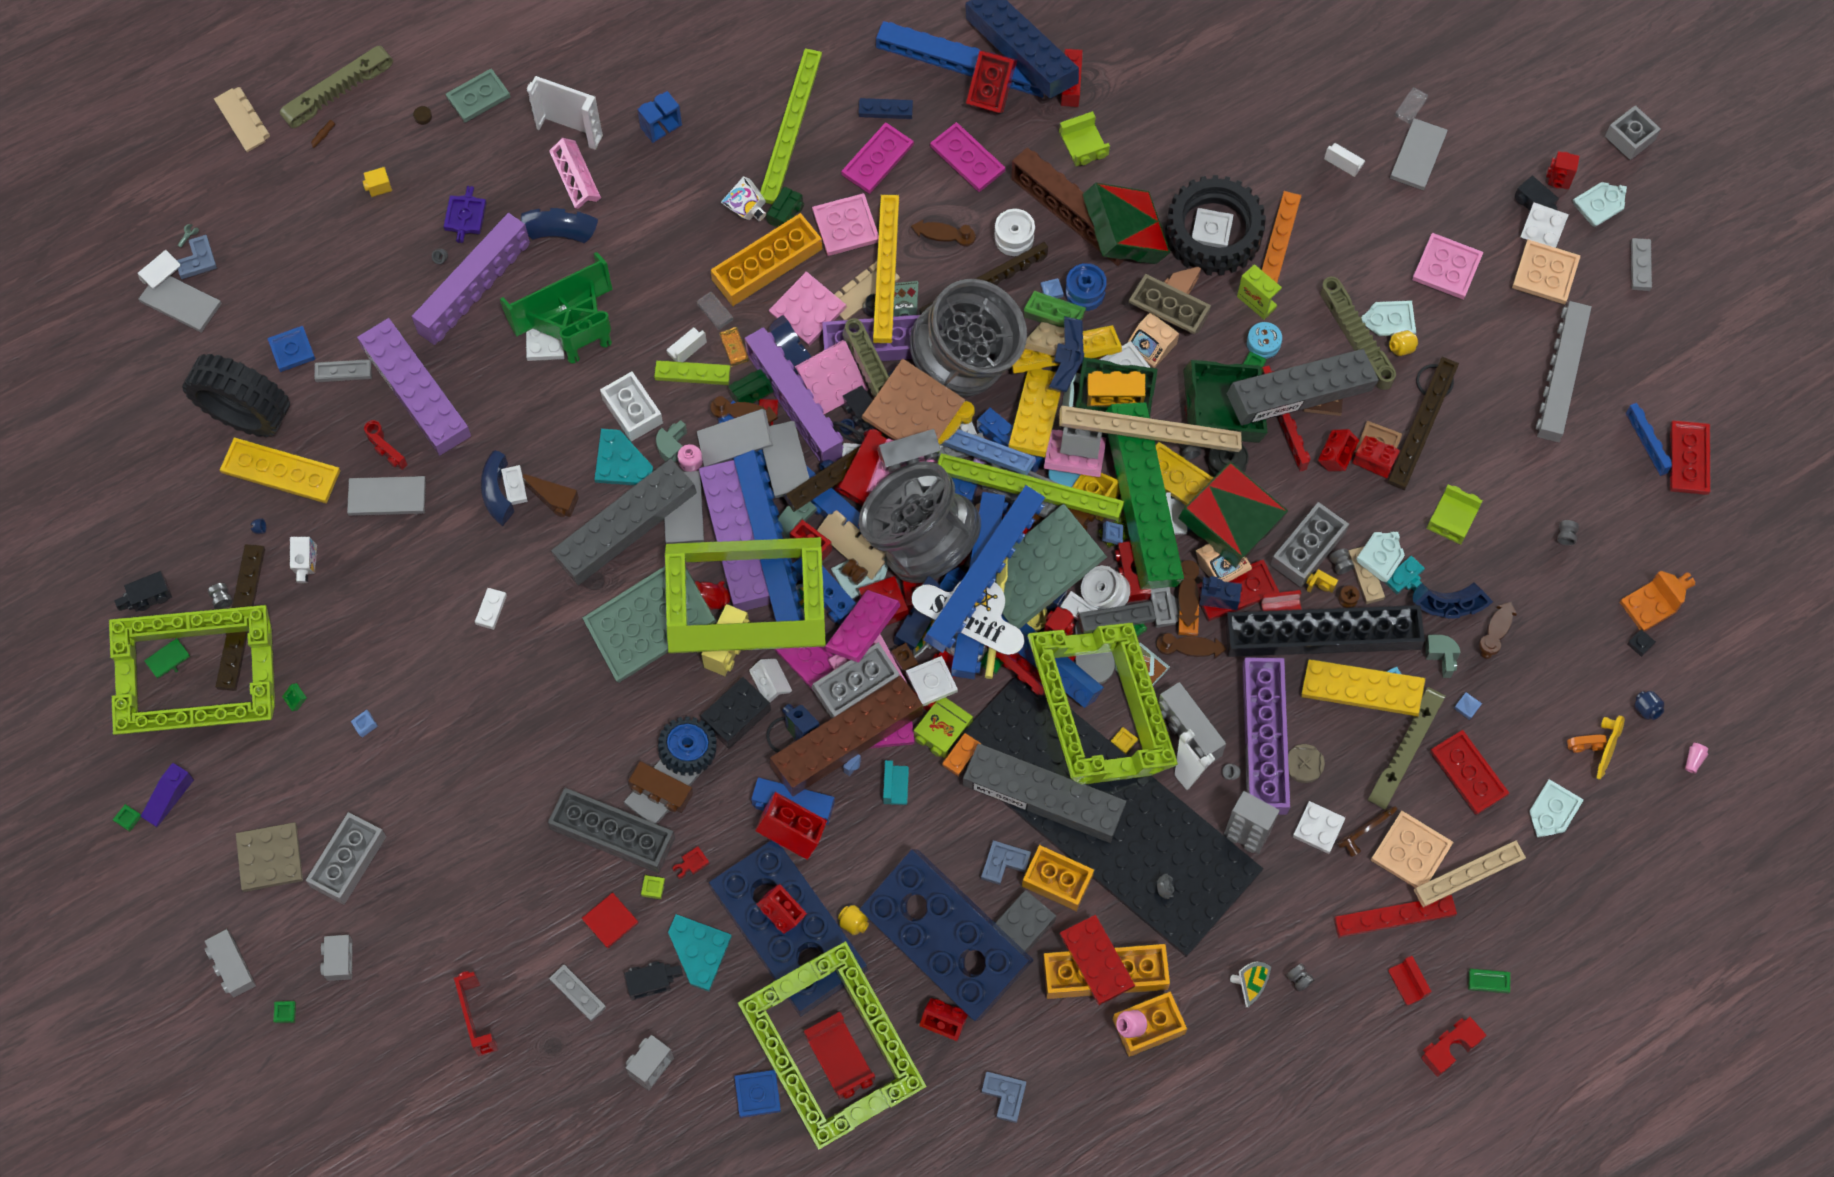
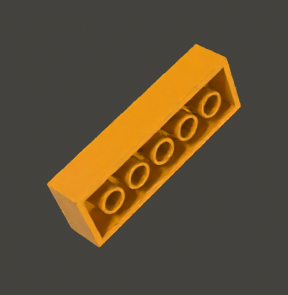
[711,213,822,306]
[1043,944,1170,999]

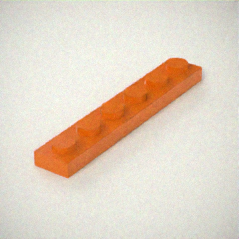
[1262,191,1301,283]

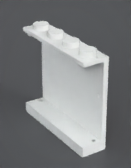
[527,76,603,150]

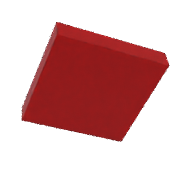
[582,892,639,949]

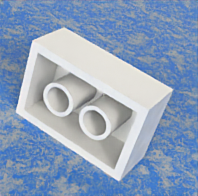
[600,372,663,442]

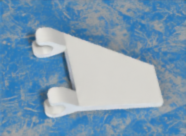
[1175,729,1215,790]

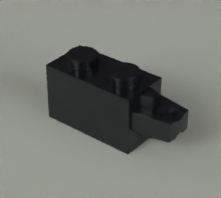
[1514,175,1559,211]
[843,385,881,432]
[114,571,172,612]
[624,961,683,1001]

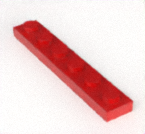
[1262,365,1310,472]
[1334,895,1457,938]

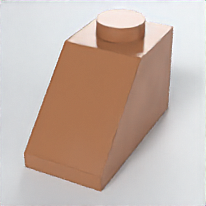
[1164,267,1201,294]

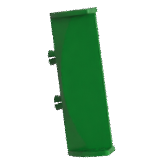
[500,252,613,363]

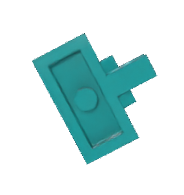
[1384,555,1425,595]

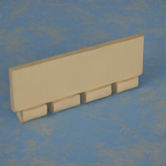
[214,87,270,152]
[834,261,900,320]
[817,510,886,580]

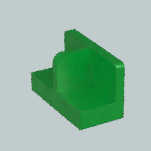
[144,638,190,678]

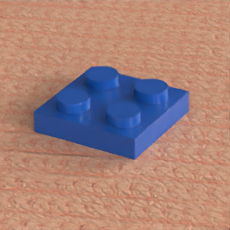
[267,326,315,372]
[735,1070,781,1118]

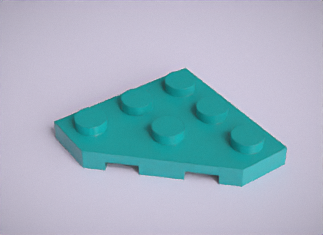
[595,429,654,485]
[668,914,732,992]

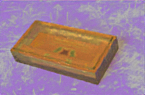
[719,327,749,367]

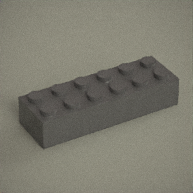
[548,788,675,874]

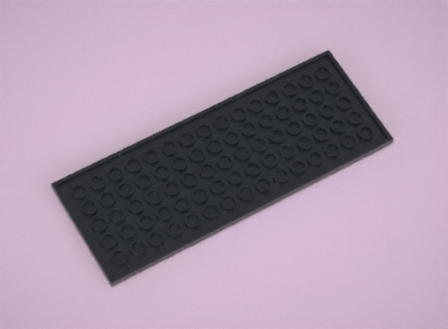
[948,674,1264,958]

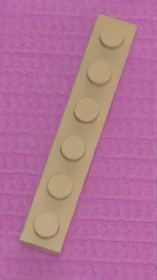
[1414,840,1526,907]

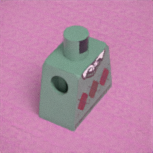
[893,281,918,317]

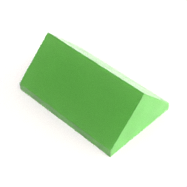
[1024,291,1086,327]

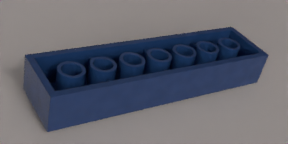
[965,0,1079,98]

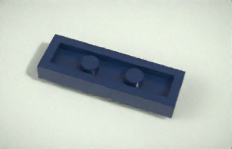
[859,98,913,119]

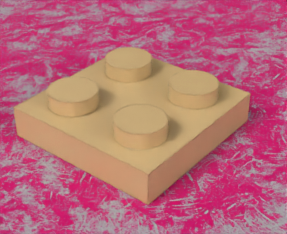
[1025,322,1065,356]

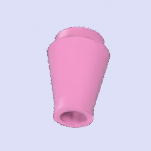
[1685,743,1708,774]

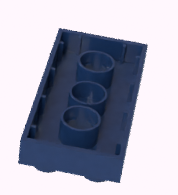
[709,840,867,1017]
[859,849,1034,1021]

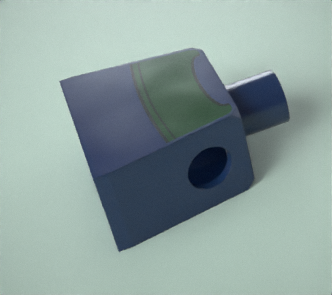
[782,704,819,741]

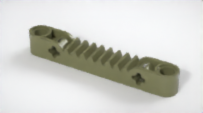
[280,46,393,128]
[1320,276,1396,390]
[843,318,889,397]
[1368,687,1446,810]

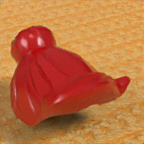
[695,581,730,610]

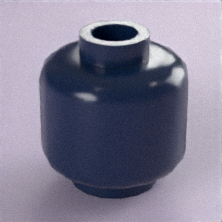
[1635,691,1665,720]

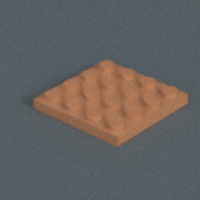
[862,358,965,460]

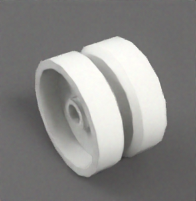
[994,209,1035,256]
[1081,565,1130,610]

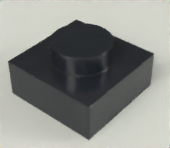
[1627,629,1656,657]

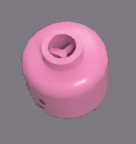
[677,444,703,472]
[1116,1010,1147,1038]

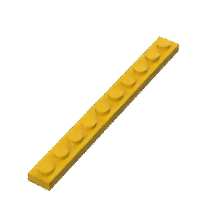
[873,195,899,343]

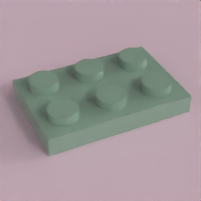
[446,68,510,123]

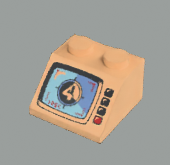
[1128,313,1179,368]
[1196,544,1252,582]

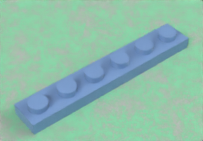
[941,429,1036,475]

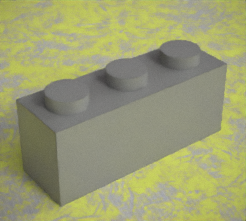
[204,929,256,997]

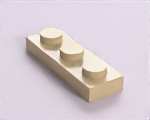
[1348,547,1385,604]

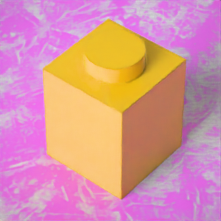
[362,167,392,197]

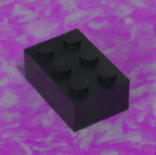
[700,677,771,749]

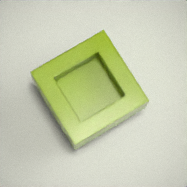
[641,875,665,899]

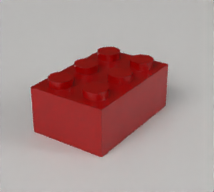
[966,50,1017,113]
[755,792,827,860]

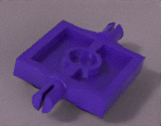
[444,186,487,243]

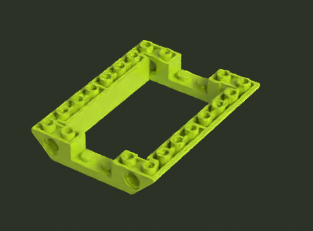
[665,537,826,653]
[109,605,275,735]
[1028,623,1178,785]
[738,941,927,1150]

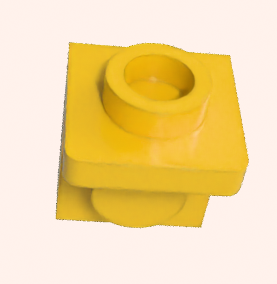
[1306,569,1338,593]

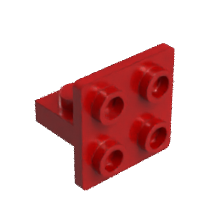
[1353,436,1400,478]

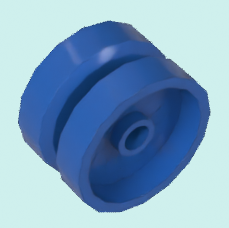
[1065,263,1107,311]

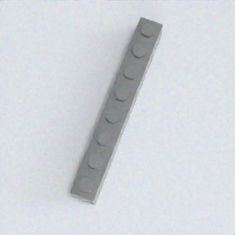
[1535,301,1592,442]

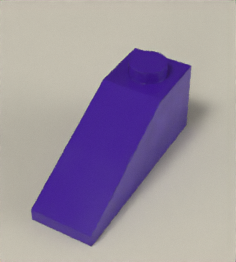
[141,763,194,827]

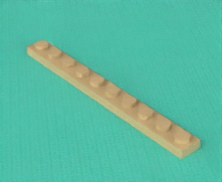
[1060,406,1242,452]

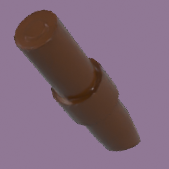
[311,120,336,148]

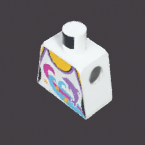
[721,176,766,221]
[290,537,317,583]

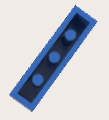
[751,778,835,825]

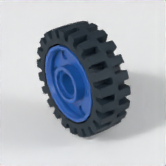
[658,717,717,776]

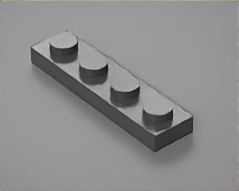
[1077,601,1156,634]

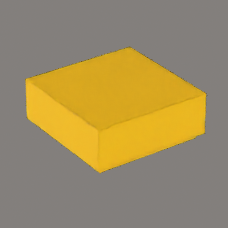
[1111,727,1138,754]

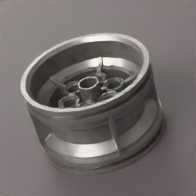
[910,279,1027,397]
[859,461,981,583]

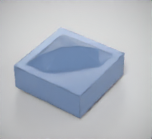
[1041,278,1064,298]
[1103,521,1123,545]
[1454,692,1482,720]
[351,710,378,737]
[843,754,861,777]

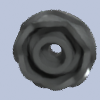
[1157,874,1174,899]

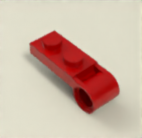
[364,420,407,470]

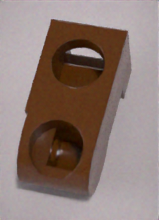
[891,643,919,683]

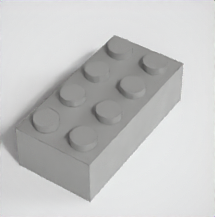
[1271,502,1349,587]
[812,642,900,718]
[1158,682,1226,763]
[1224,791,1280,854]
[306,812,386,905]

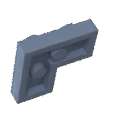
[177,235,217,279]
[981,840,1031,885]
[982,1072,1026,1123]

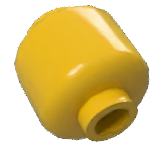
[1389,330,1418,356]
[838,905,869,935]

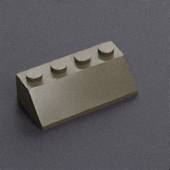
[1129,274,1211,334]

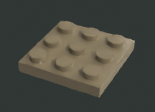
[236,823,303,892]

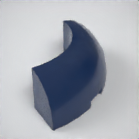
[521,208,598,243]
[769,315,811,375]
[481,450,514,526]
[894,576,941,650]
[1412,582,1493,619]

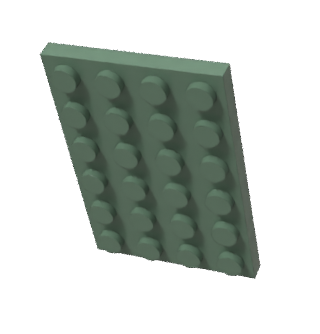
[995,504,1107,629]
[583,566,717,683]

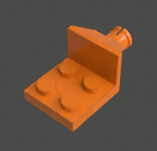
[1619,571,1695,632]

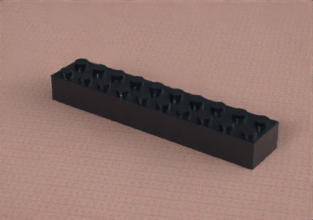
[1225,605,1425,657]

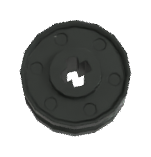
[1208,443,1249,477]

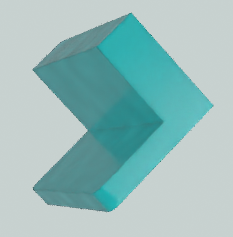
[883,760,909,805]

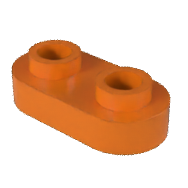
[1567,735,1607,753]

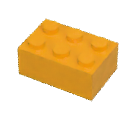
[1087,371,1145,406]
[1022,845,1094,912]
[1113,991,1187,1057]

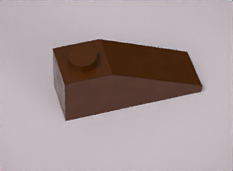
[522,474,579,517]

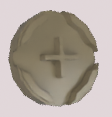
[1288,744,1325,783]

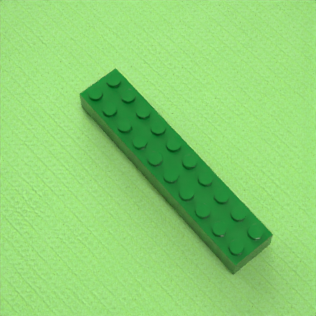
[1105,402,1184,589]

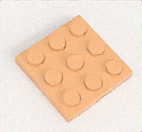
[1512,239,1580,304]
[1371,811,1453,888]

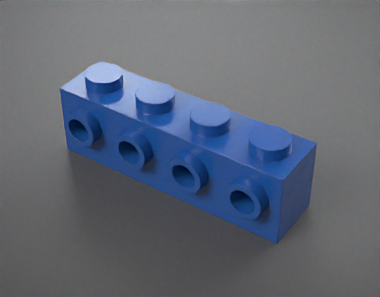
[977,408,1046,473]
[792,557,856,626]

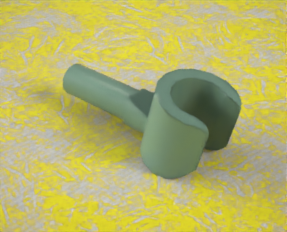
[178,224,199,247]

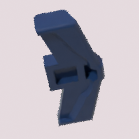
[1048,316,1085,393]

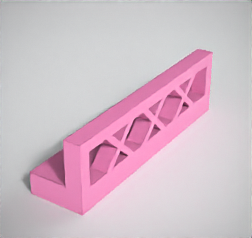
[549,138,601,209]

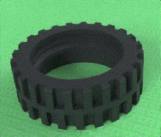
[1165,175,1266,276]
[182,354,290,437]

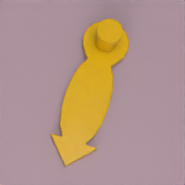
[938,401,975,444]
[1597,715,1625,779]

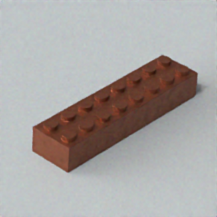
[1011,147,1125,266]
[770,675,923,797]

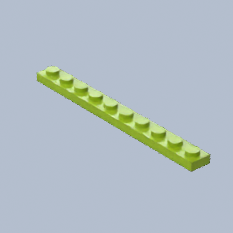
[760,48,822,204]
[937,453,1124,521]

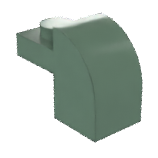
[656,420,687,462]
[778,502,817,539]
[1425,635,1461,678]

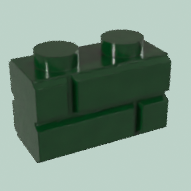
[766,186,804,227]
[728,369,773,403]

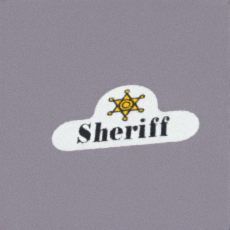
[912,581,1024,655]

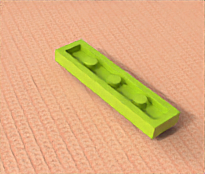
[655,361,731,385]

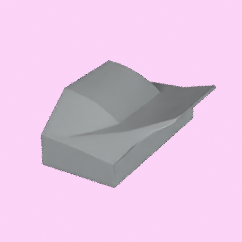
[1150,587,1179,628]

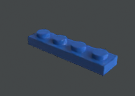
[1626,403,1672,476]

